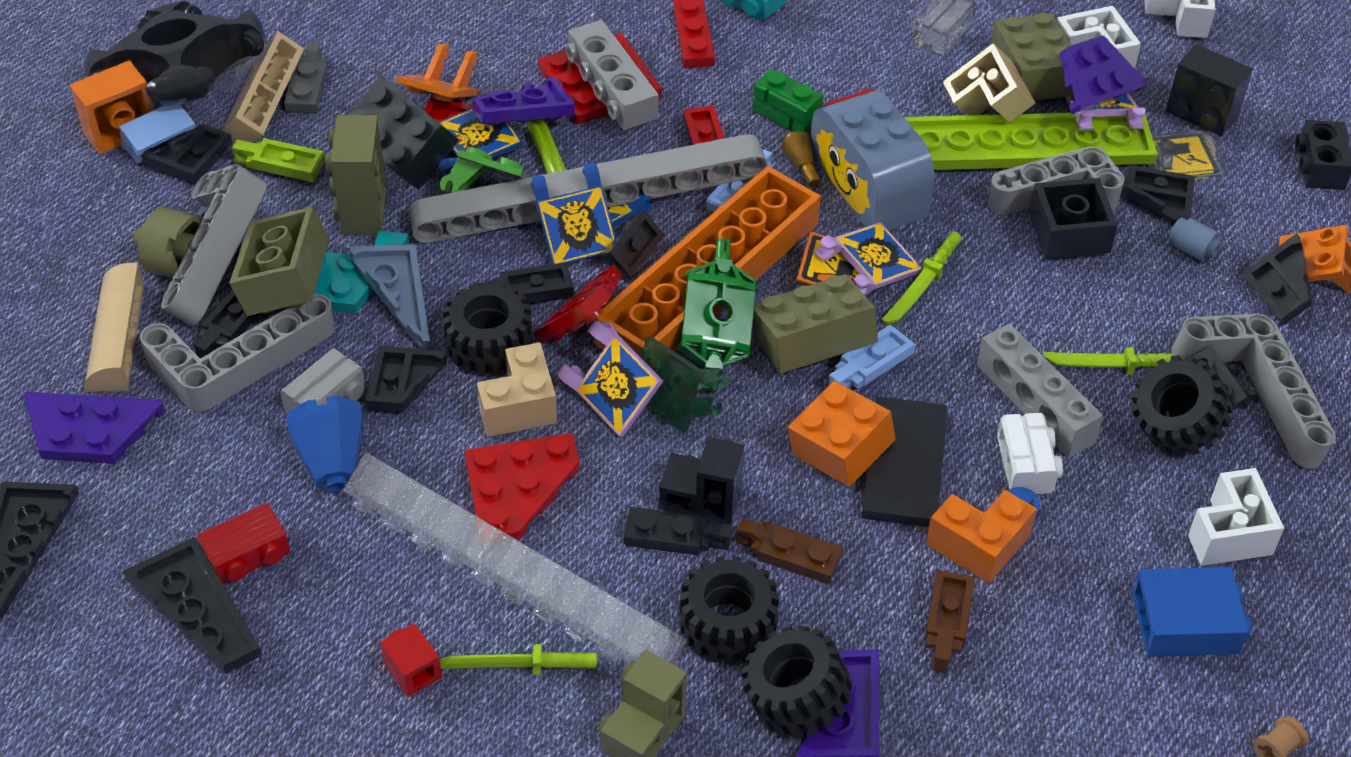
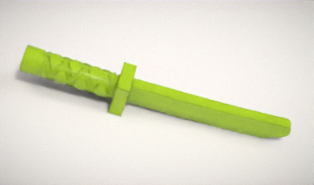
[882,231,962,326]
[1042,347,1174,375]
[440,644,597,675]

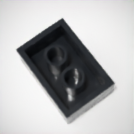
[349,75,460,190]

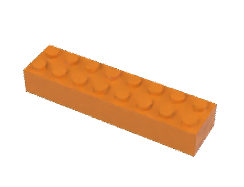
[594,166,821,372]

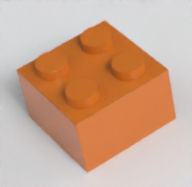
[69,60,153,155]
[787,381,896,487]

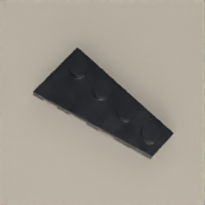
[0,481,79,618]

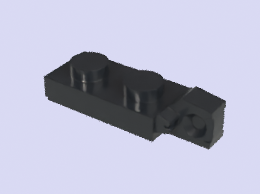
[476,262,574,303]
[194,289,261,359]
[624,507,731,556]

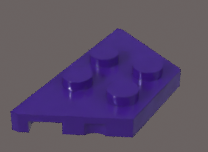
[1060,35,1148,114]
[24,392,165,464]

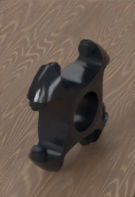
[85,1,265,106]

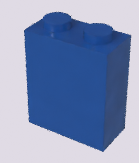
[1132,567,1251,657]

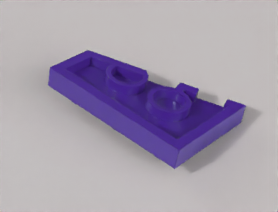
[473,77,575,126]

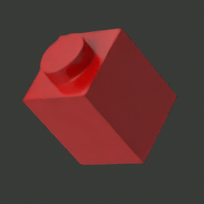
[379,623,442,697]

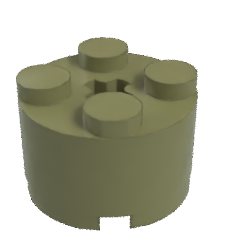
[133,206,204,279]

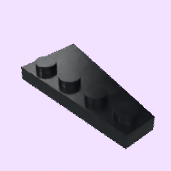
[123,537,262,674]

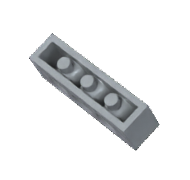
[565,20,658,130]
[977,323,1103,458]

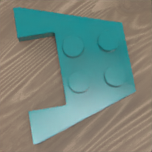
[289,231,409,314]

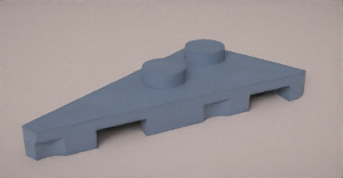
[349,245,430,349]

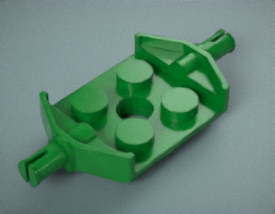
[677,238,756,392]

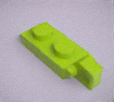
[232,138,326,183]

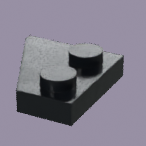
[141,124,232,183]
[1124,165,1195,223]
[1242,234,1312,325]
[366,346,447,412]

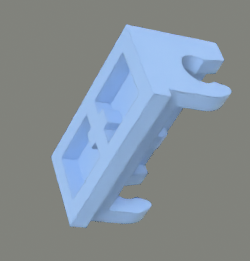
[119,104,196,163]

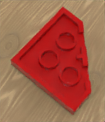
[532,265,623,344]
[464,433,580,547]

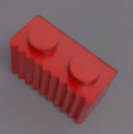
[196,502,290,585]

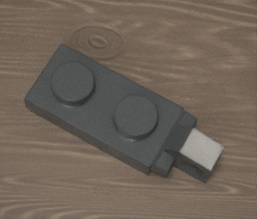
[284,42,328,113]

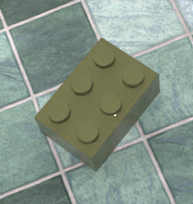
[991,13,1074,101]
[325,115,387,234]
[229,206,329,316]
[752,274,878,374]

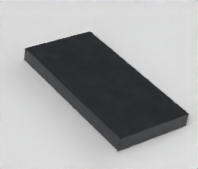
[861,396,947,527]

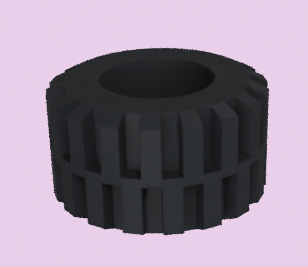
[443,282,533,376]
[1131,355,1233,456]
[679,556,779,664]
[741,626,853,738]

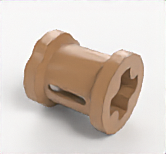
[1253,715,1309,757]

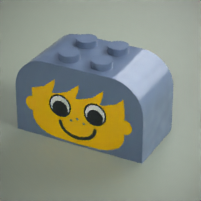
[811,90,935,231]

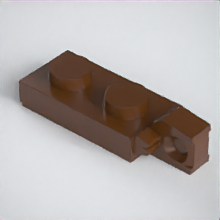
[736,518,843,584]
[925,570,975,673]

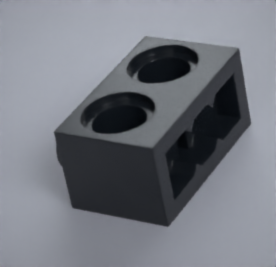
[1295,120,1351,190]

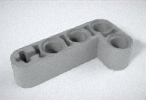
[987,147,1124,215]

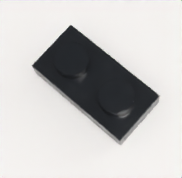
[602,210,665,280]

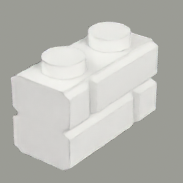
[997,413,1063,494]

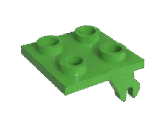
[440,147,529,194]

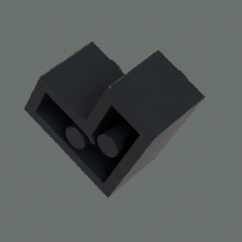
[659,437,745,525]

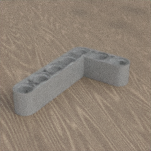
[161,164,267,326]
[140,294,335,412]
[1171,314,1336,469]

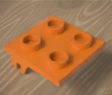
[395,44,479,102]
[1279,225,1351,294]

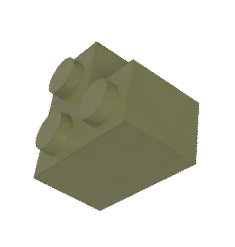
[598,649,687,757]

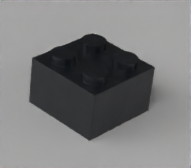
[1166,43,1253,137]
[1029,178,1118,259]

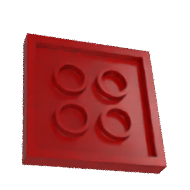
[538,33,662,125]

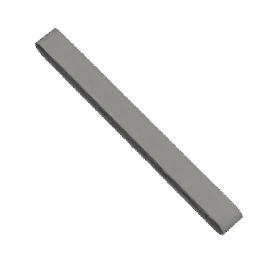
[409,134,768,243]

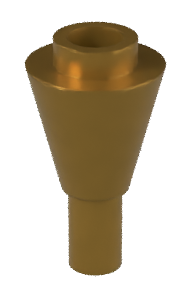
[780,131,820,187]

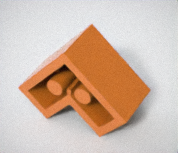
[926,490,1037,583]

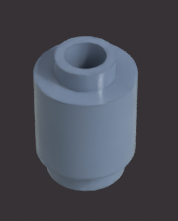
[1168,217,1222,262]

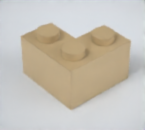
[943,43,1035,122]
[477,342,557,437]

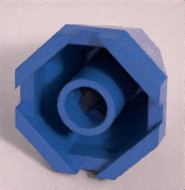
[286,396,364,492]

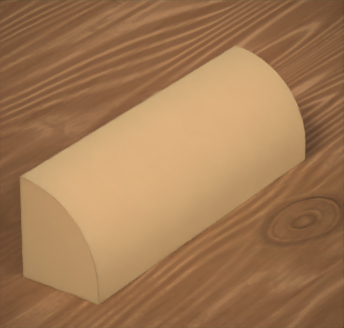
[221,31,304,142]
[84,262,144,392]

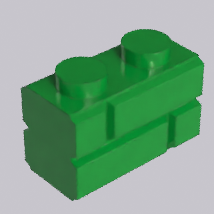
[753,69,824,134]

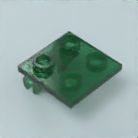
[641,336,731,433]

